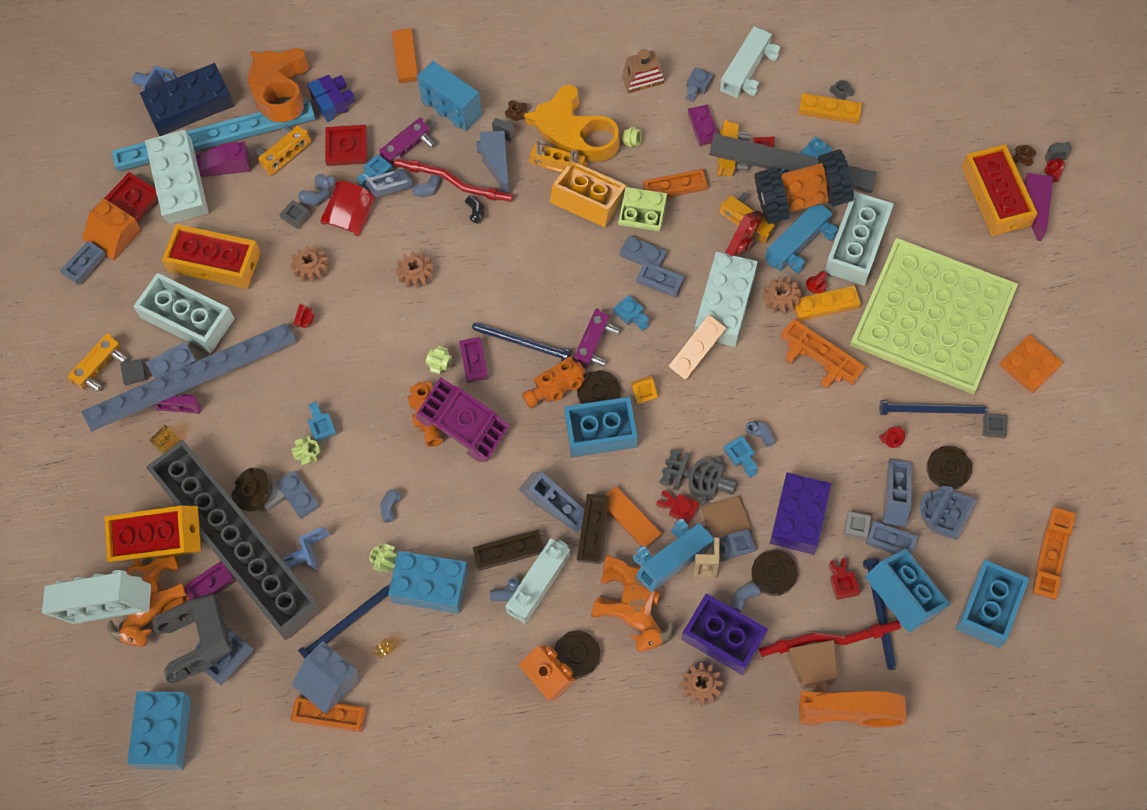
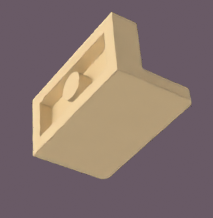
[693,537,719,578]

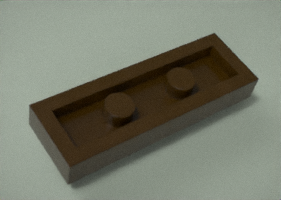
[577,494,610,564]
[472,529,544,571]

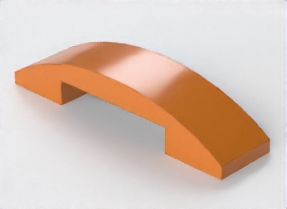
[1032,507,1076,600]

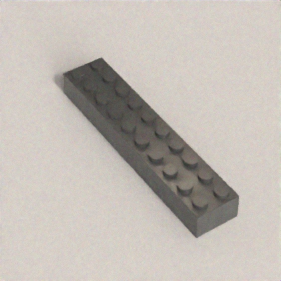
[146,440,322,640]

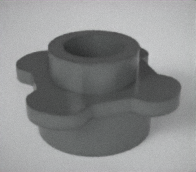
[830,80,854,100]

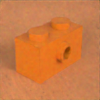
[518,645,576,701]

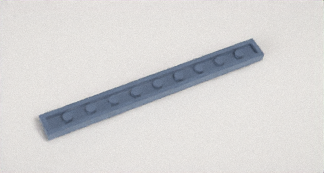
[81,323,296,432]

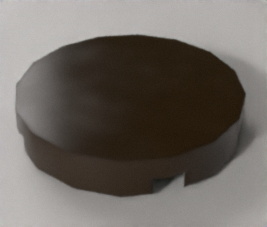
[577,370,620,404]
[926,446,972,490]
[232,467,273,512]
[751,550,798,596]
[554,630,600,679]

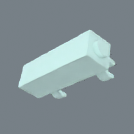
[720,26,780,99]
[505,538,571,624]

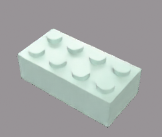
[145,130,209,224]
[824,191,894,286]
[694,252,758,347]
[133,273,235,353]
[42,570,151,624]

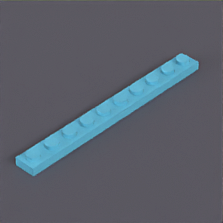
[112,99,316,171]

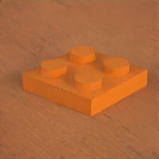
[999,334,1063,394]

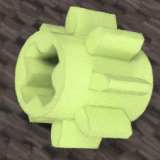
[426,346,452,374]
[291,436,320,465]
[369,543,397,572]

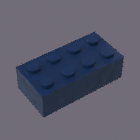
[140,63,234,136]

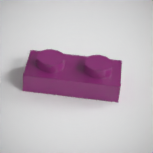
[688,104,718,146]
[459,337,488,383]
[153,394,201,414]
[184,561,235,599]

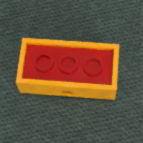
[961,144,1038,237]
[162,224,261,289]
[104,505,201,562]

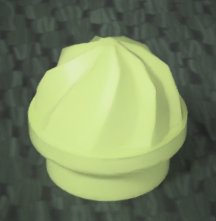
[621,127,642,148]

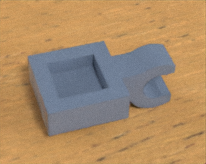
[686,67,713,102]

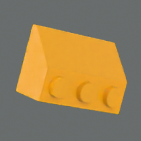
[550,161,627,227]

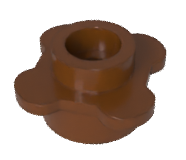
[505,100,527,121]
[1012,145,1036,166]

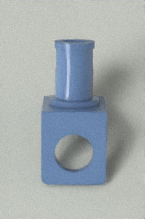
[132,66,177,91]
[283,527,330,570]

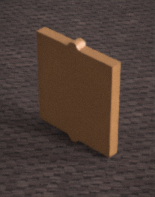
[701,496,752,538]

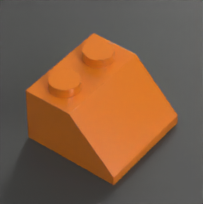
[82,198,141,261]

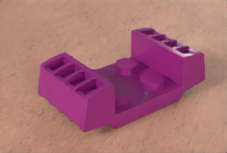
[416,377,510,462]

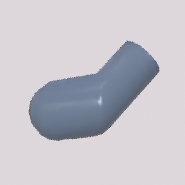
[315,174,335,190]
[412,174,441,197]
[298,188,330,206]
[745,421,776,447]
[380,489,402,523]
[490,577,520,601]
[731,583,761,612]

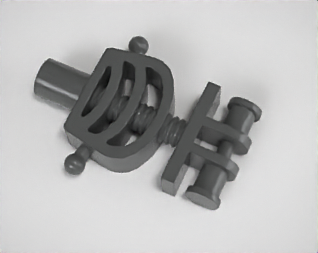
[659,449,736,506]

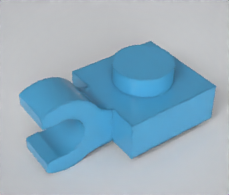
[357,154,393,189]
[613,295,649,331]
[308,401,337,442]
[723,436,758,478]

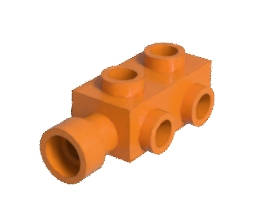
[522,357,585,409]
[407,381,443,447]

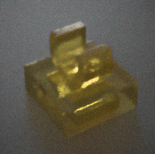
[149,425,181,455]

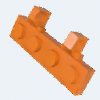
[780,319,866,389]

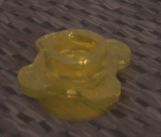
[373,639,396,659]

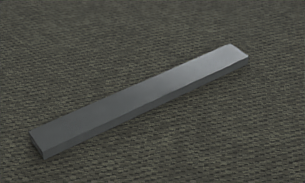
[709,134,876,193]

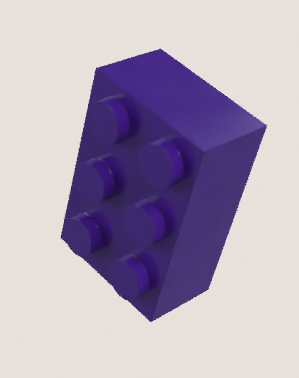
[769,472,831,555]
[681,593,768,676]

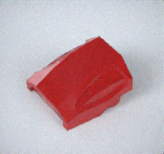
[320,181,375,237]

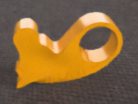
[524,84,620,162]

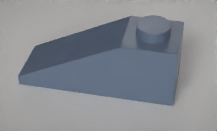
[477,131,510,194]
[883,459,911,527]
[519,471,584,532]

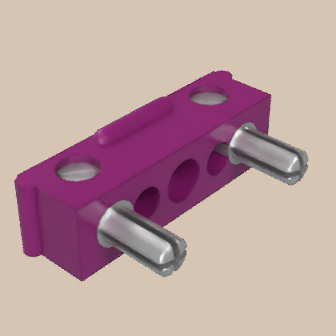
[379,118,435,170]
[573,308,620,369]

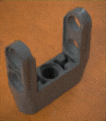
[152,594,233,683]

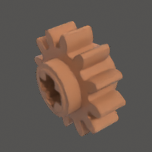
[290,245,329,282]
[395,251,434,289]
[762,276,801,314]
[680,663,723,707]

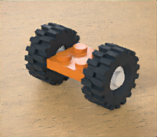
[754,149,855,224]

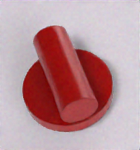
[1044,158,1065,182]
[806,271,827,294]
[293,304,315,329]
[879,426,905,448]

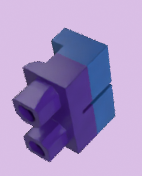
[307,74,356,123]

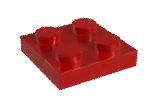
[325,125,367,166]
[104,172,158,223]
[725,210,764,257]

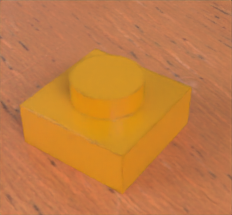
[630,375,658,404]

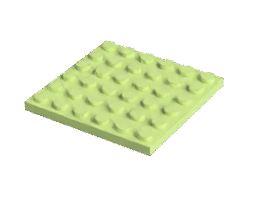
[850,238,1018,395]

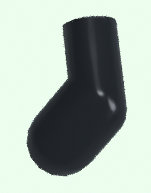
[465,195,485,224]

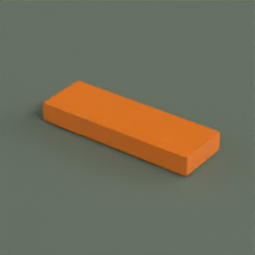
[392,28,418,83]
[643,169,708,198]
[605,486,662,548]
[291,697,366,732]

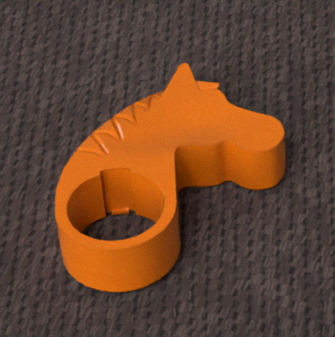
[248,48,309,122]
[799,691,907,728]

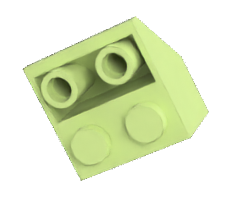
[618,187,667,232]

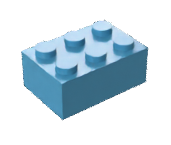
[417,61,482,131]
[564,397,638,458]
[865,549,951,633]
[388,551,468,614]
[955,559,1030,648]
[127,691,191,770]

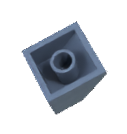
[292,641,359,715]

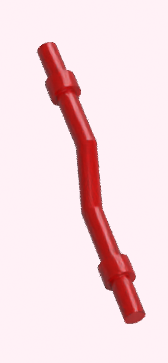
[394,158,513,202]
[759,620,901,657]

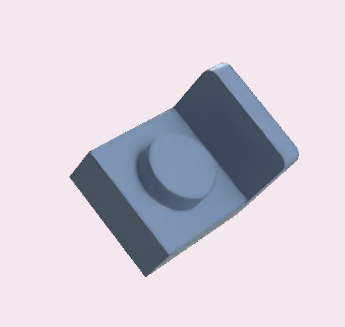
[719,529,756,561]

